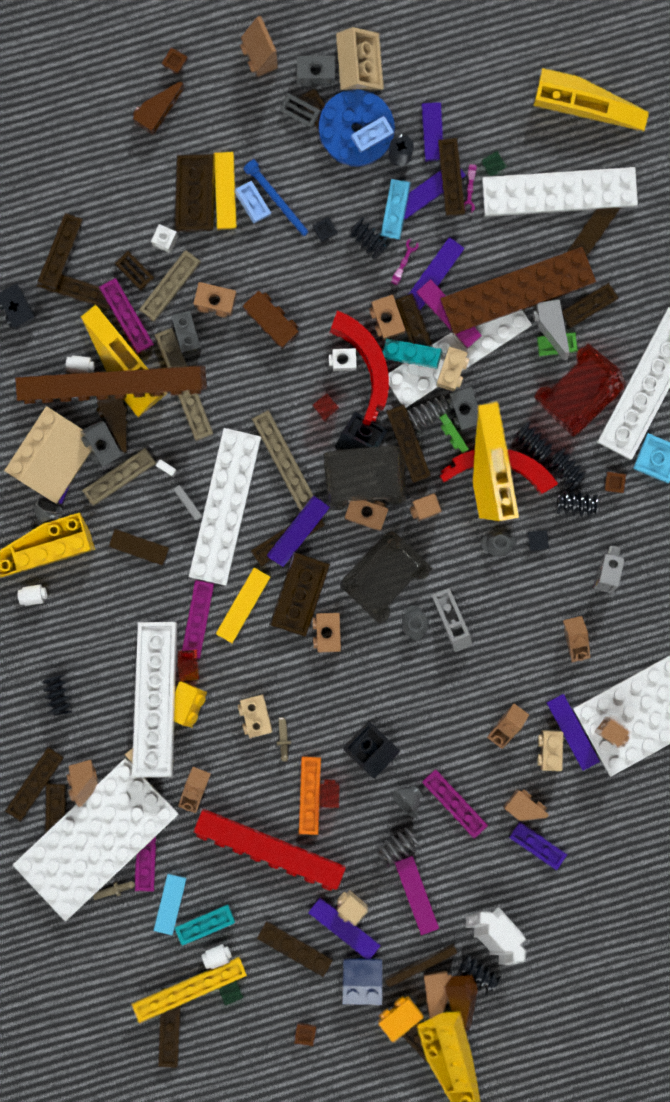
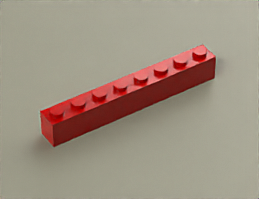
[193,809,346,891]

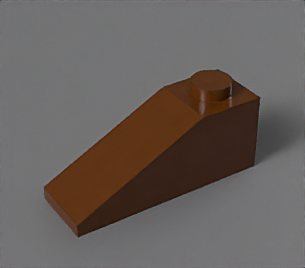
[133,81,185,136]
[444,976,478,1034]

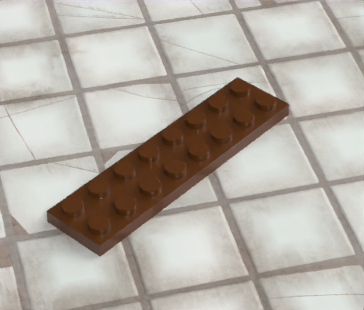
[440,247,596,335]

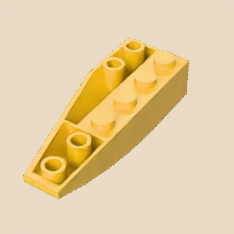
[533,68,649,131]
[81,305,168,417]
[472,402,519,521]
[0,513,95,578]
[417,1012,480,1102]

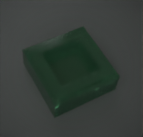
[481,151,507,177]
[218,980,243,1006]

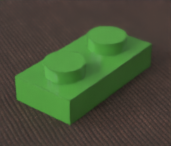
[440,414,469,454]

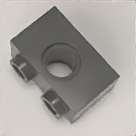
[297,56,335,87]
[172,311,202,356]
[447,387,478,432]
[80,420,122,467]

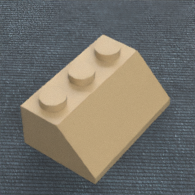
[336,27,383,91]

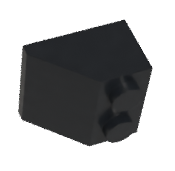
[334,412,388,466]
[343,721,400,779]

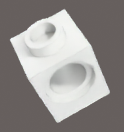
[151,224,178,254]
[329,348,356,371]

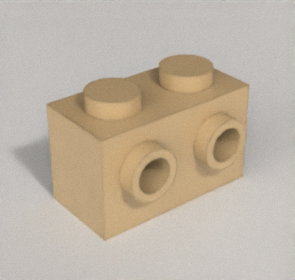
[436,346,469,392]
[238,694,273,738]
[537,730,563,771]
[337,890,368,925]

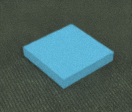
[633,433,670,483]

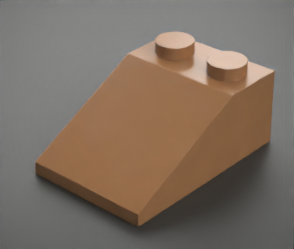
[240,16,278,77]

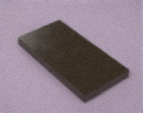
[175,154,215,232]
[269,552,330,637]

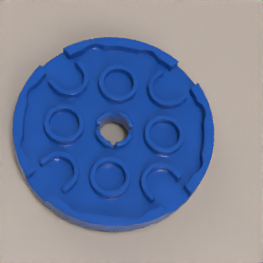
[318,89,395,167]

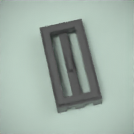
[280,93,322,128]

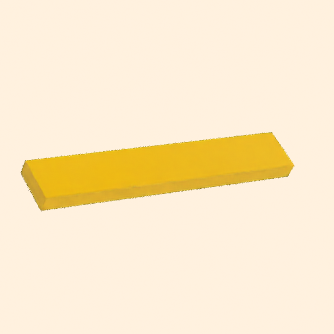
[132,957,247,1023]

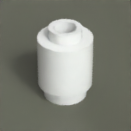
[66,355,95,374]
[18,584,47,606]
[202,944,232,969]

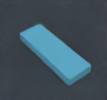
[381,179,411,240]
[154,873,187,935]

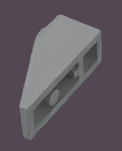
[533,300,570,360]
[432,588,472,652]

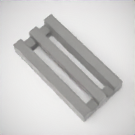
[174,485,203,521]

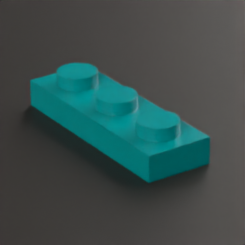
[383,339,443,369]
[175,904,236,946]

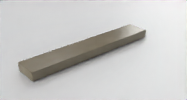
[154,328,214,441]
[252,410,313,512]

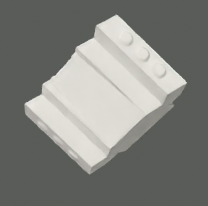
[465,907,526,965]

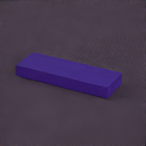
[422,102,443,161]
[509,821,567,871]

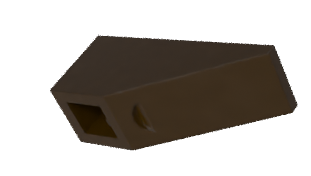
[96,395,128,454]

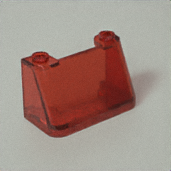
[534,343,626,436]

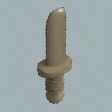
[277,717,291,762]
[93,881,135,900]

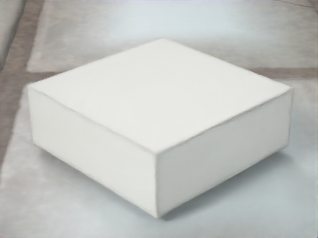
[156,460,177,477]

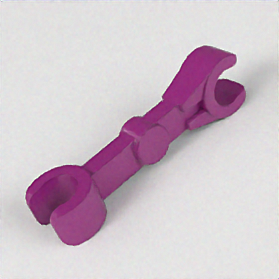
[464,164,477,213]
[391,239,419,285]

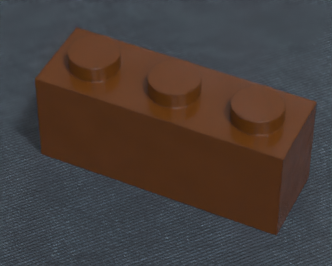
[242,290,299,350]

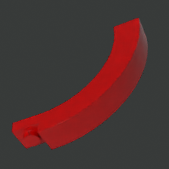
[329,310,389,426]
[439,449,558,495]

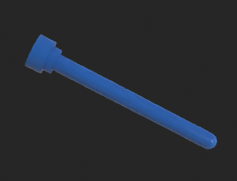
[243,159,308,236]

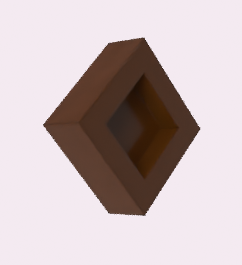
[161,47,188,75]
[604,472,626,494]
[294,1023,316,1046]

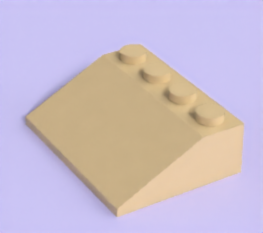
[4,406,98,504]

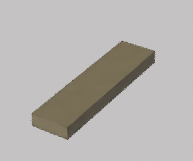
[139,250,201,322]
[82,448,156,507]

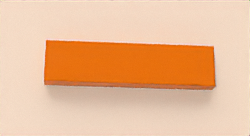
[299,757,321,835]

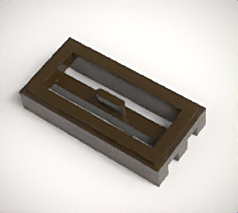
[114,251,155,291]

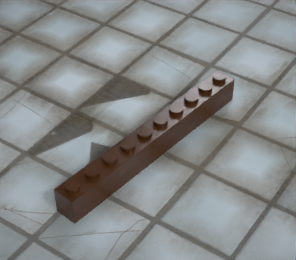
[15,366,207,404]

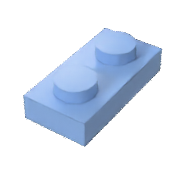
[351,116,394,153]
[234,181,271,224]

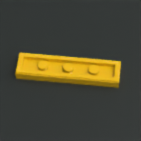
[214,152,237,230]
[216,568,271,643]

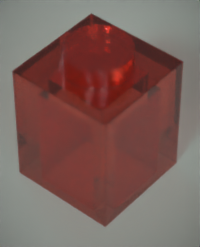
[312,393,339,422]
[177,650,199,681]
[320,779,340,808]

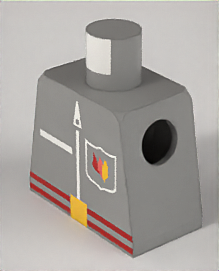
[593,546,624,594]

